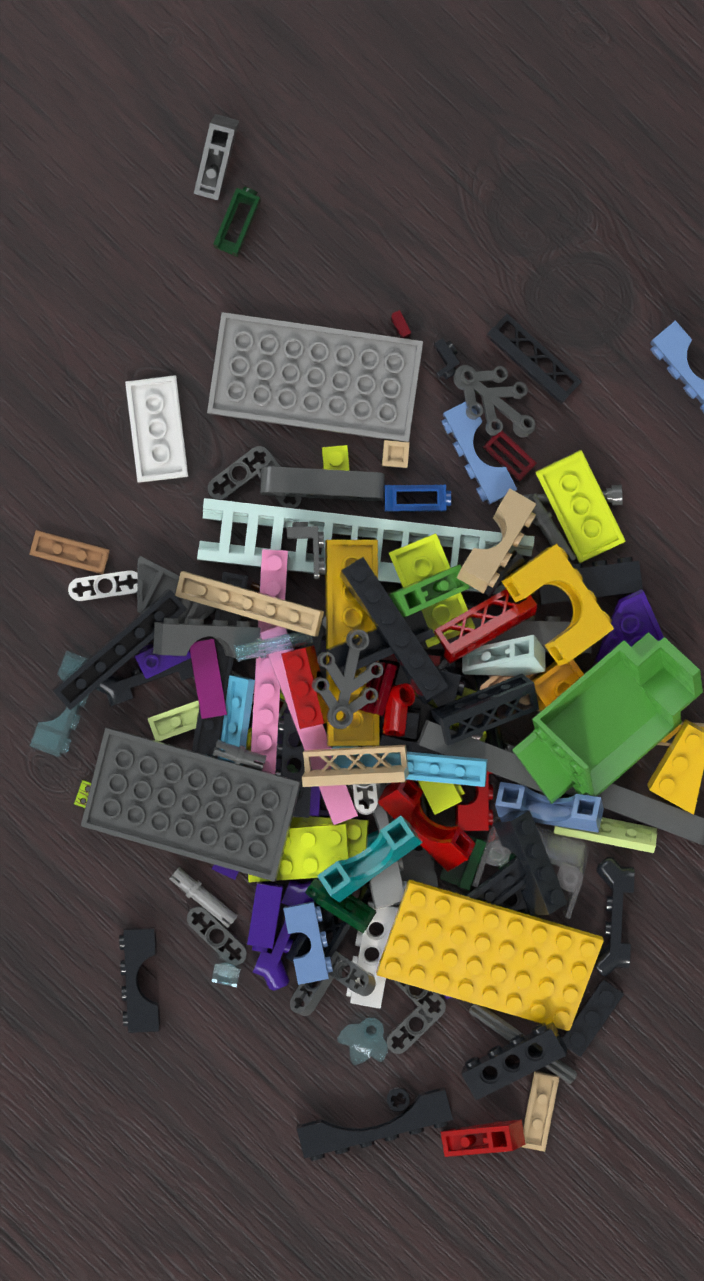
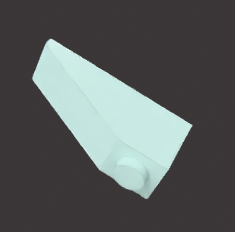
[462,635,545,676]

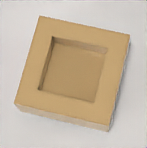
[382,440,410,468]

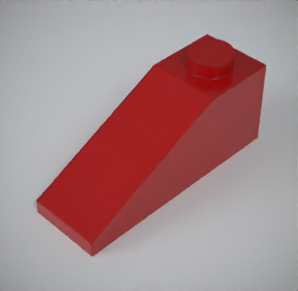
[441,1119,526,1157]

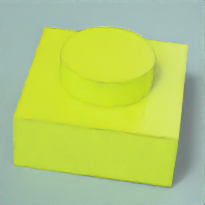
[322,445,350,471]

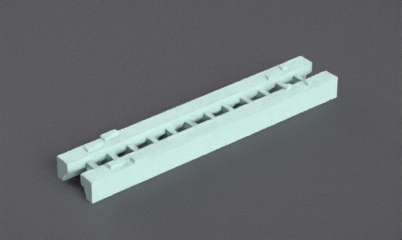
[197,498,534,597]

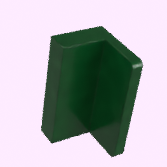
[440,835,486,890]

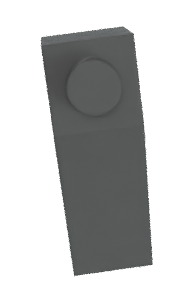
[194,114,239,200]

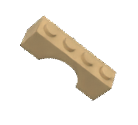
[457,489,536,593]

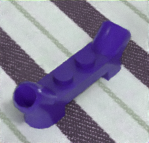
[252,879,316,991]

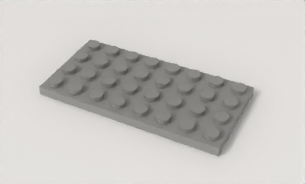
[207,312,423,442]

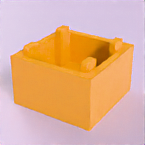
[528,659,584,712]

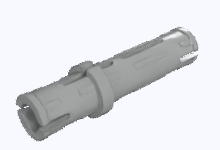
[169,867,238,928]

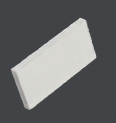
[125,375,188,483]

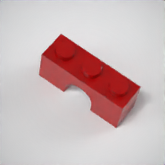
[281,645,329,729]
[455,771,493,831]

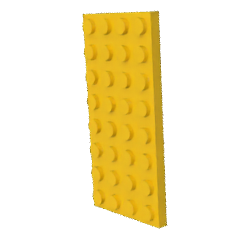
[376,879,604,1031]

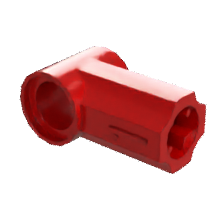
[383,683,415,737]

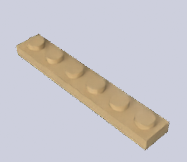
[175,571,324,636]

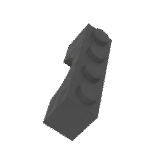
[153,618,261,658]

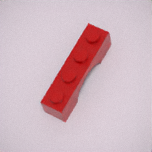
[378,779,476,872]

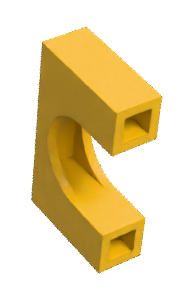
[501,544,614,666]

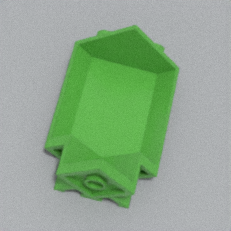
[512,632,703,804]

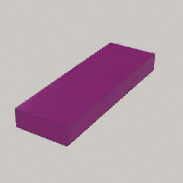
[190,639,227,719]

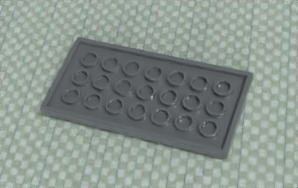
[81,727,302,882]

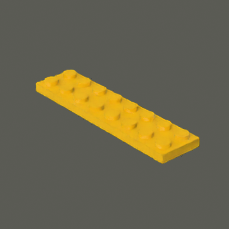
[325,540,379,746]

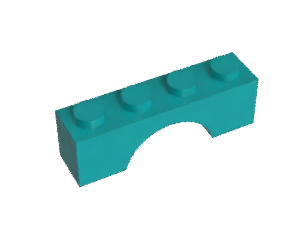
[317,816,423,902]

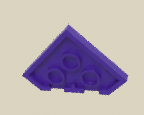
[593,589,664,666]

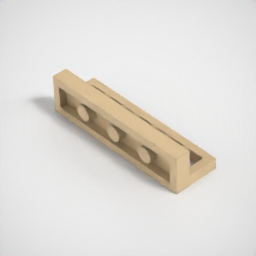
[302,745,409,787]

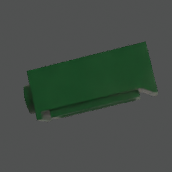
[213,187,261,257]

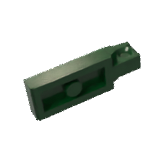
[305,878,376,933]

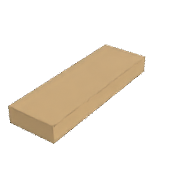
[522,1071,559,1152]

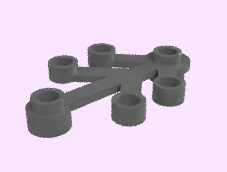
[454,365,535,437]
[312,629,384,729]

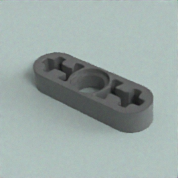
[187,906,247,965]

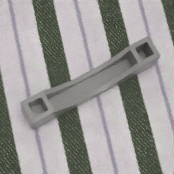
[348,783,407,909]

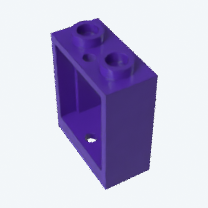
[247,881,283,952]

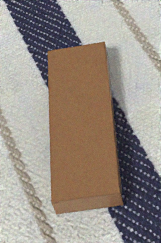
[29,530,110,574]

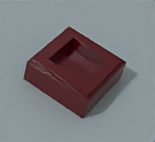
[391,310,411,339]

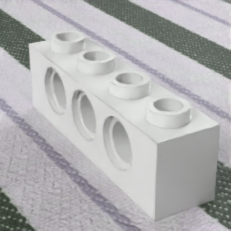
[346,901,399,1008]

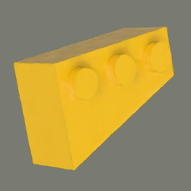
[647,719,704,815]

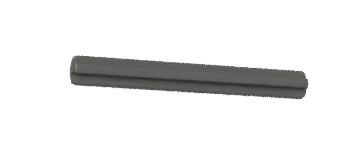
[469,1004,577,1084]

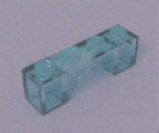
[30,651,89,757]

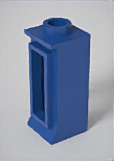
[385,485,451,512]

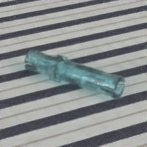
[234,632,313,662]

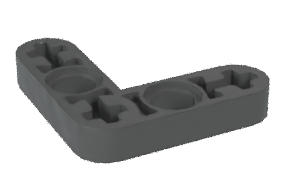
[208,446,302,509]
[290,951,376,1016]
[387,980,446,1054]

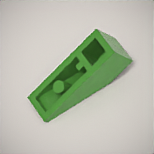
[388,564,470,617]

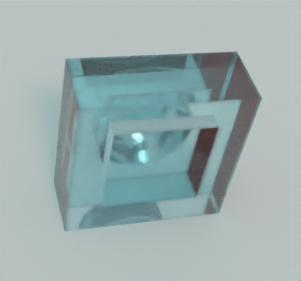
[212,963,240,987]

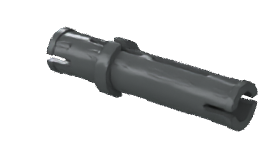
[528,493,576,562]

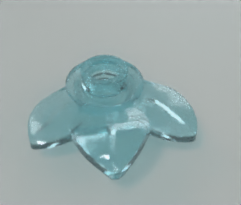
[337,1018,388,1065]

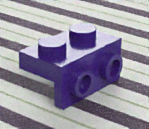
[135,643,191,679]

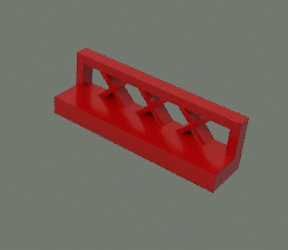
[434,589,537,664]

